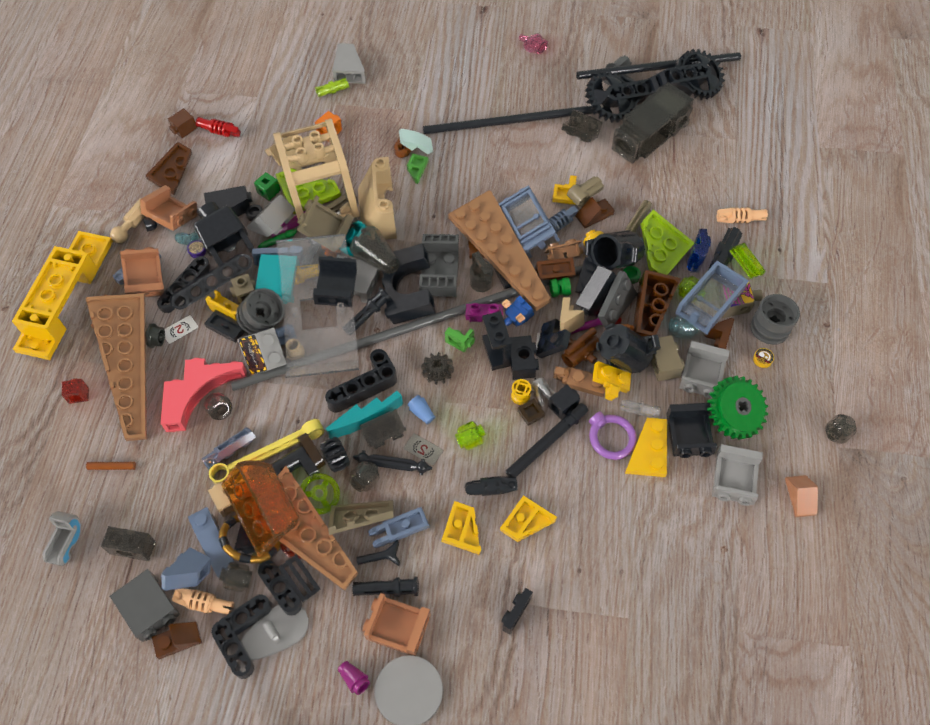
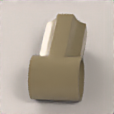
[567,176,604,208]

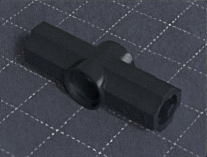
[708,227,743,270]

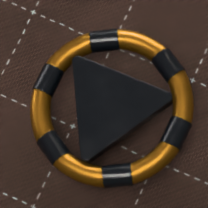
[219,513,281,564]

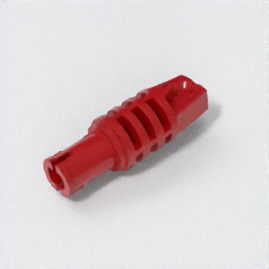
[195,117,241,137]

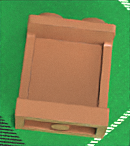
[140,185,198,231]
[120,247,164,297]
[363,593,431,656]

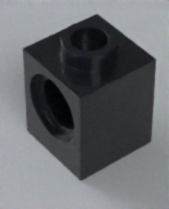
[548,385,580,420]

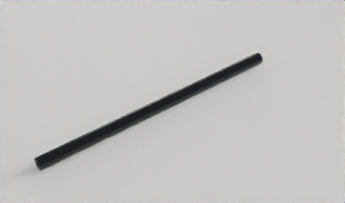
[576,52,741,80]
[423,105,601,134]

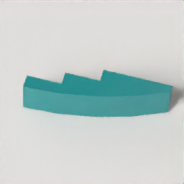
[325,391,403,438]

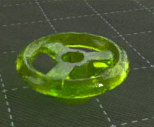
[300,473,340,515]

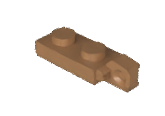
[553,366,606,397]

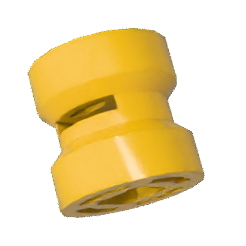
[511,379,531,405]

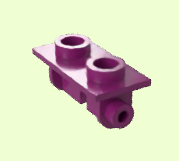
[465,303,503,322]

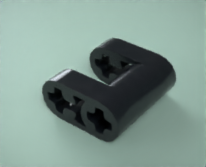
[266,445,321,481]

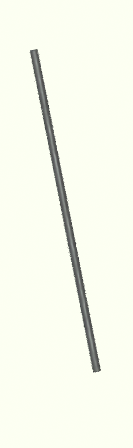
[230,265,582,391]

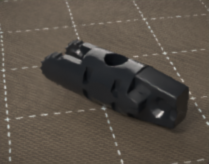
[464,476,518,496]

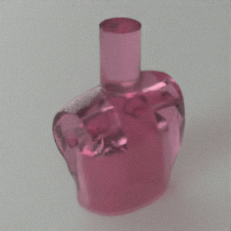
[519,33,548,54]

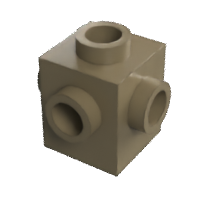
[229,273,256,304]

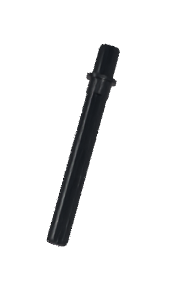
[505,403,588,477]

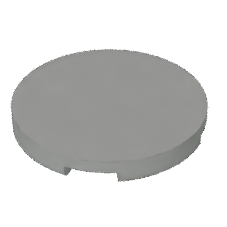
[374,655,443,725]

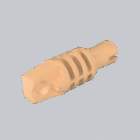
[716,207,768,223]
[172,589,234,615]

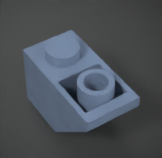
[161,547,211,591]

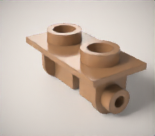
[544,239,583,260]

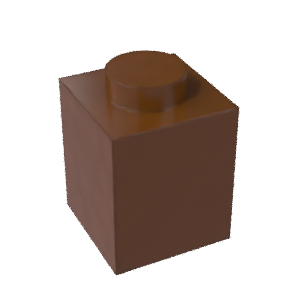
[168,108,197,138]

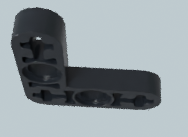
[211,594,272,679]

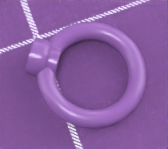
[588,411,637,460]

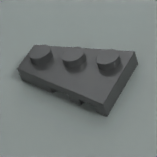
[598,271,637,327]

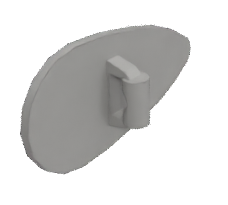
[236,602,309,660]

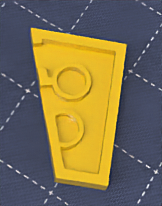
[625,418,667,477]

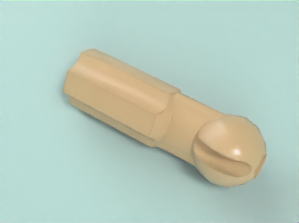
[110,198,146,243]

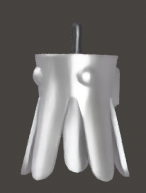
[531,378,555,407]

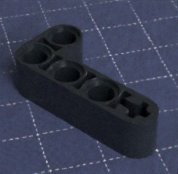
[325,349,397,413]

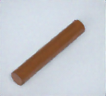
[86,462,136,470]

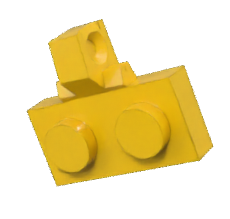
[552,175,577,205]
[593,361,631,401]

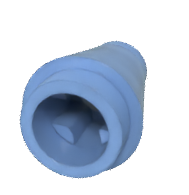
[408,395,435,425]

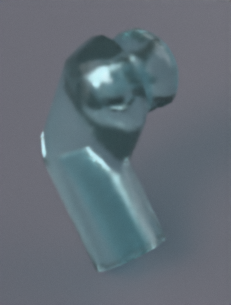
[175,231,199,245]

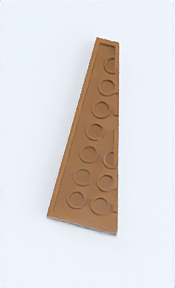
[448,190,551,312]
[86,293,147,441]

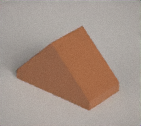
[785,475,818,517]

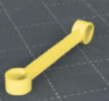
[209,419,325,484]

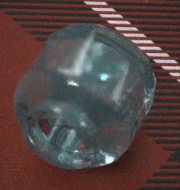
[669,315,699,339]

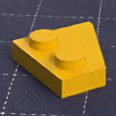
[441,501,481,555]

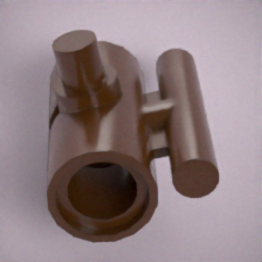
[561,327,599,368]

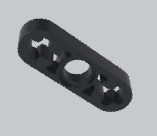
[258,560,302,616]

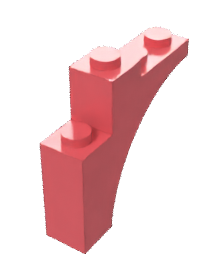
[161,358,247,432]

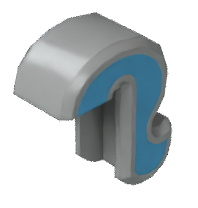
[43,511,81,566]

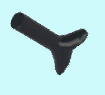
[356,540,400,566]

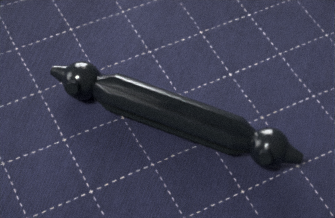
[353,450,432,475]

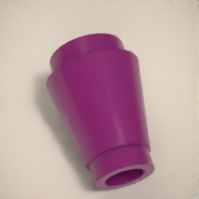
[338,661,370,695]

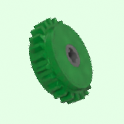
[707,376,768,440]

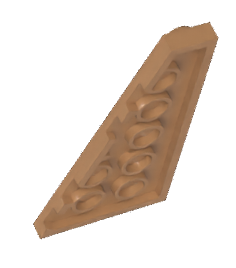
[245,466,358,591]

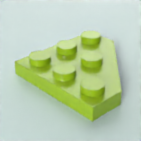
[275,168,341,215]
[641,210,694,275]

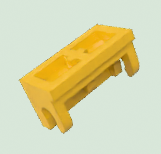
[205,290,239,321]

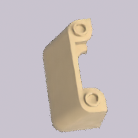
[358,157,397,241]

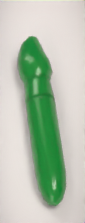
[257,229,297,248]

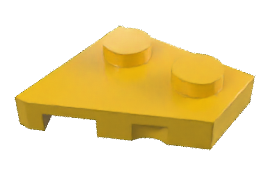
[500,495,557,542]

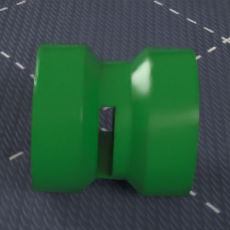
[549,277,571,298]

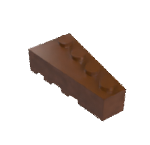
[633,270,681,337]

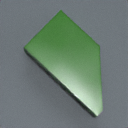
[407,153,429,184]

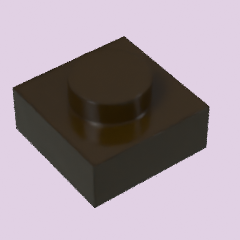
[518,398,545,426]

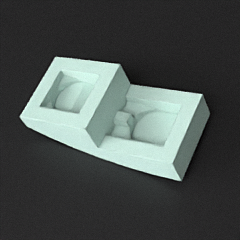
[399,129,433,155]

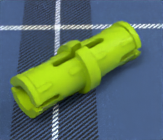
[315,78,349,97]

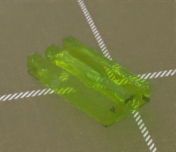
[729,243,766,279]

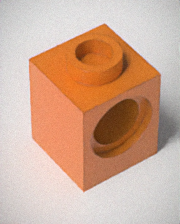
[315,111,342,141]

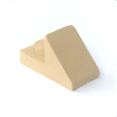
[560,297,585,333]

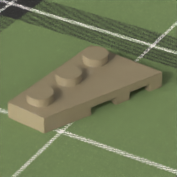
[328,500,394,535]

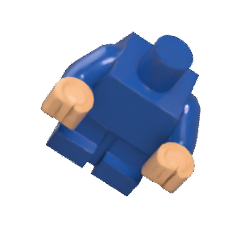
[502,296,534,327]

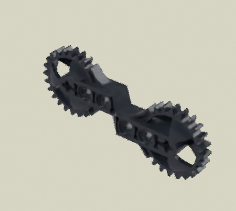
[585,49,725,123]

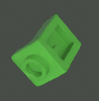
[445,327,475,352]

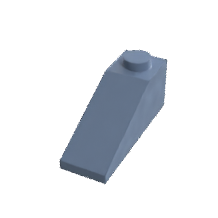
[188,507,238,578]

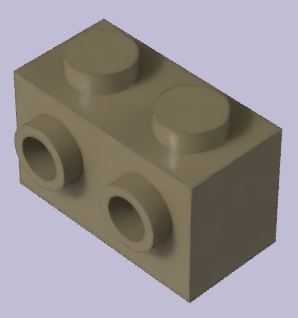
[651,335,685,381]

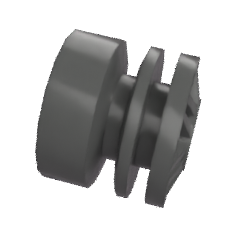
[236,288,285,334]
[750,294,800,345]

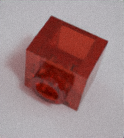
[62,378,89,404]

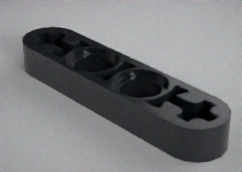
[157,256,211,313]

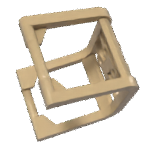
[273,119,360,219]

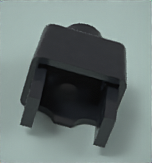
[194,202,254,269]

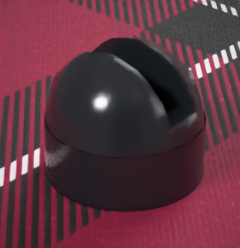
[143,217,157,232]

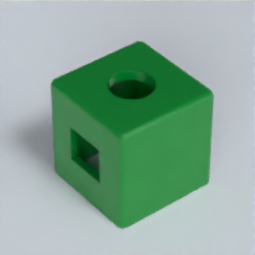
[254,172,281,201]

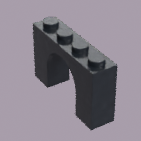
[380,243,436,325]

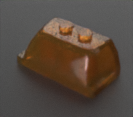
[221,461,300,557]

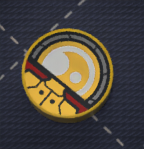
[753,348,774,368]

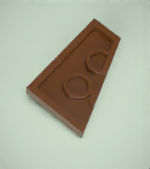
[146,142,192,195]

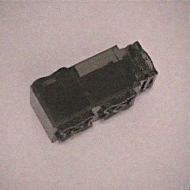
[612,82,694,164]

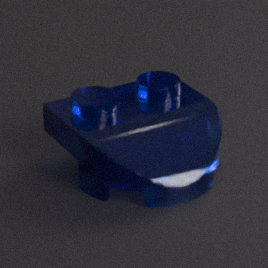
[687,229,711,273]

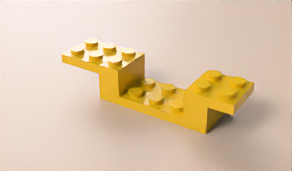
[12,231,113,360]

